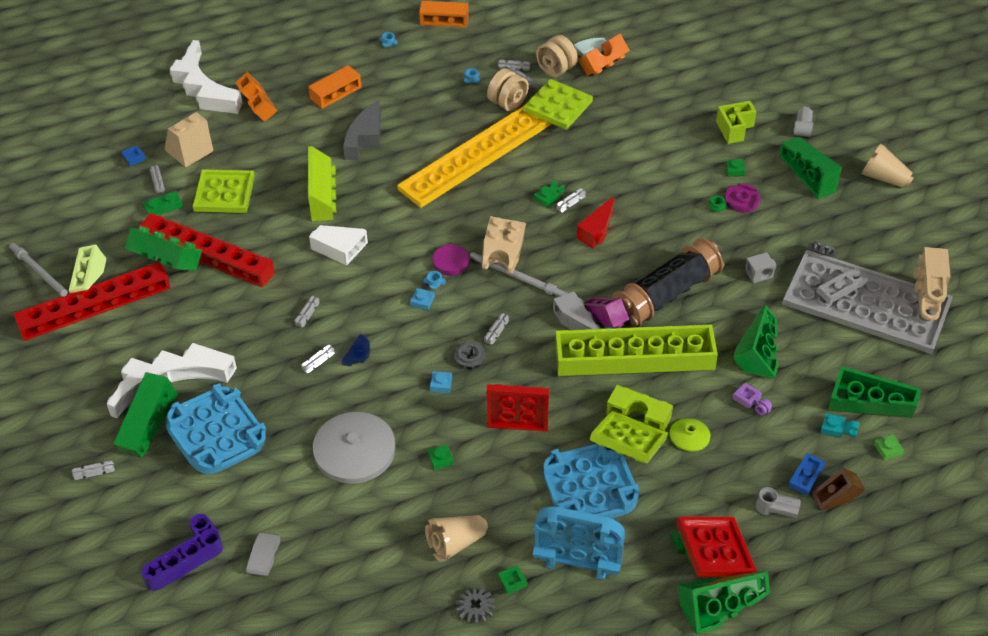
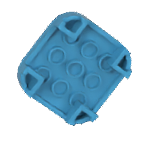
[166,384,266,474]
[543,444,639,518]
[533,507,625,580]

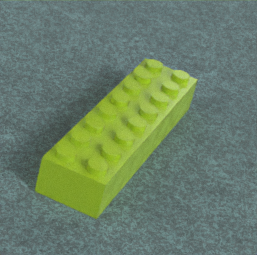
[555,325,718,376]

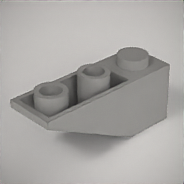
[553,292,601,330]

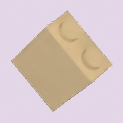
[165,112,213,168]

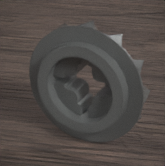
[808,241,837,257]
[454,342,485,368]

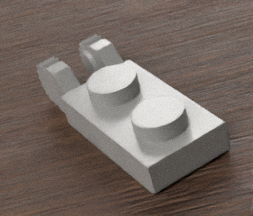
[817,268,869,304]

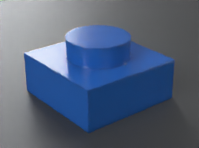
[121,145,146,166]

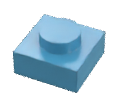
[410,288,435,311]
[430,371,452,393]

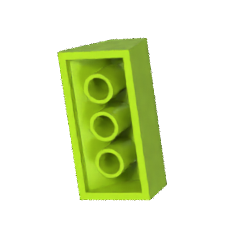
[308,146,337,221]

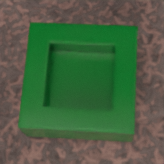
[725,159,746,177]
[428,444,454,471]
[498,565,527,595]

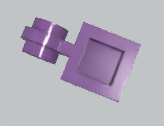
[733,383,772,416]

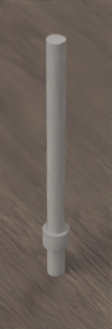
[9,243,68,297]
[470,252,568,297]

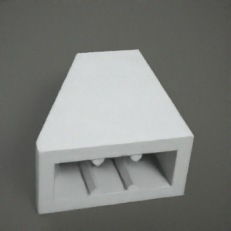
[309,225,368,266]

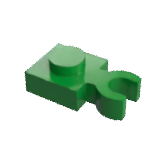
[534,180,564,208]

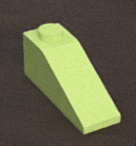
[69,245,106,293]

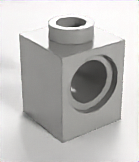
[745,252,776,283]

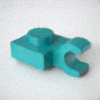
[821,413,859,438]

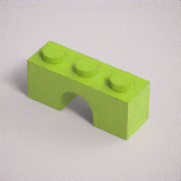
[606,385,673,431]

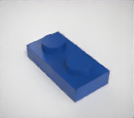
[788,453,826,496]

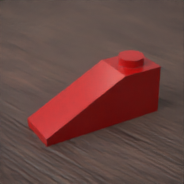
[577,197,615,249]

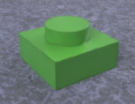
[874,434,904,461]

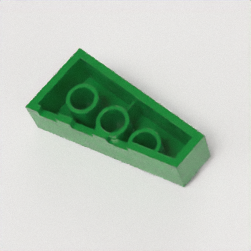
[779,137,842,199]
[125,226,202,271]
[828,366,921,418]
[113,372,179,458]

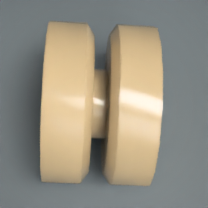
[536,35,578,78]
[487,68,529,112]

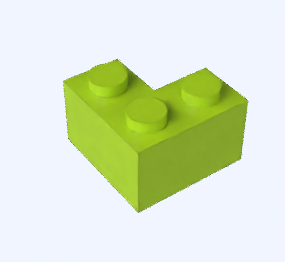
[716,101,757,144]

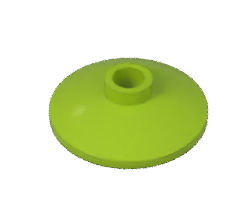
[669,418,710,452]

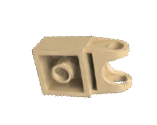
[482,216,526,275]
[914,247,950,321]

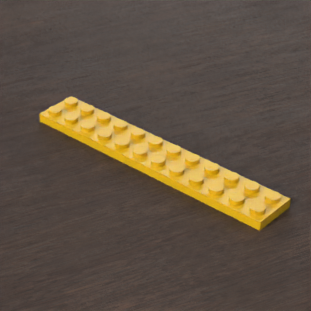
[397,106,552,208]

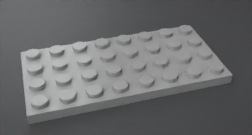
[782,249,953,354]

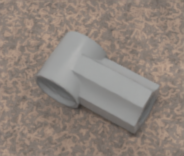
[793,106,813,138]
[755,487,801,518]

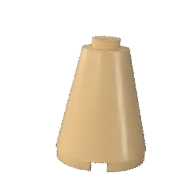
[861,144,914,188]
[425,515,488,562]

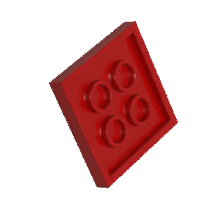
[486,384,549,432]
[676,517,757,577]

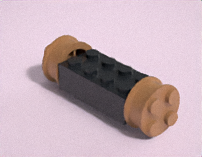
[612,238,724,328]

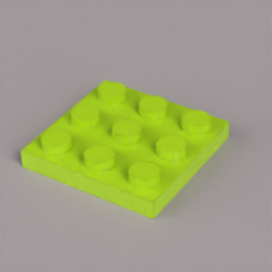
[523,79,593,130]
[193,170,255,213]
[590,411,668,464]

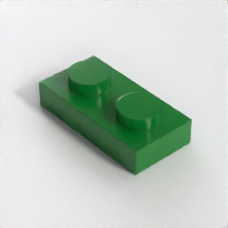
[143,191,183,216]

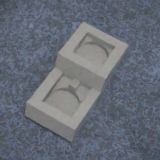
[246,533,280,576]

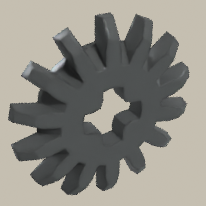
[456,587,496,624]

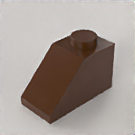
[811,468,866,510]

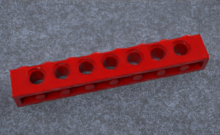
[138,213,275,288]
[13,262,171,341]

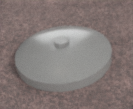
[313,412,396,484]

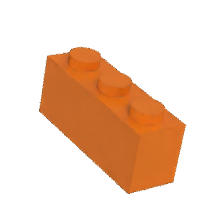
[419,1,469,27]
[308,65,362,109]

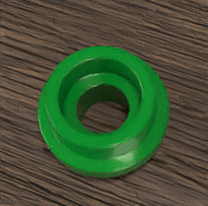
[708,195,726,212]

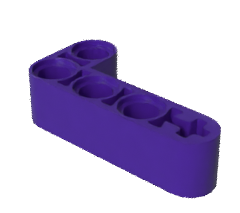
[141,514,223,591]

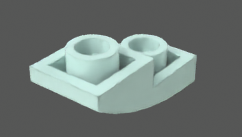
[574,38,606,56]

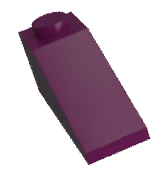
[584,297,629,328]

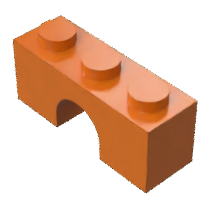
[578,33,630,76]
[235,72,277,122]

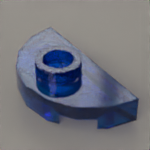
[342,334,371,366]

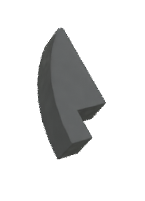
[343,101,381,160]

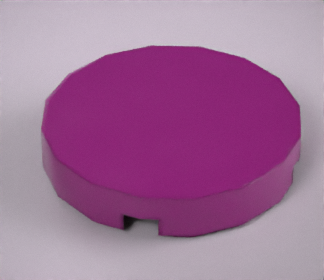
[725,183,761,213]
[433,244,470,276]

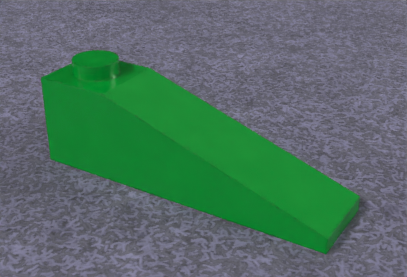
[733,305,778,379]
[678,571,770,634]

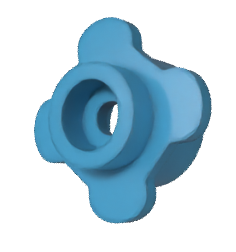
[379,32,398,47]
[464,68,480,83]
[423,271,446,290]

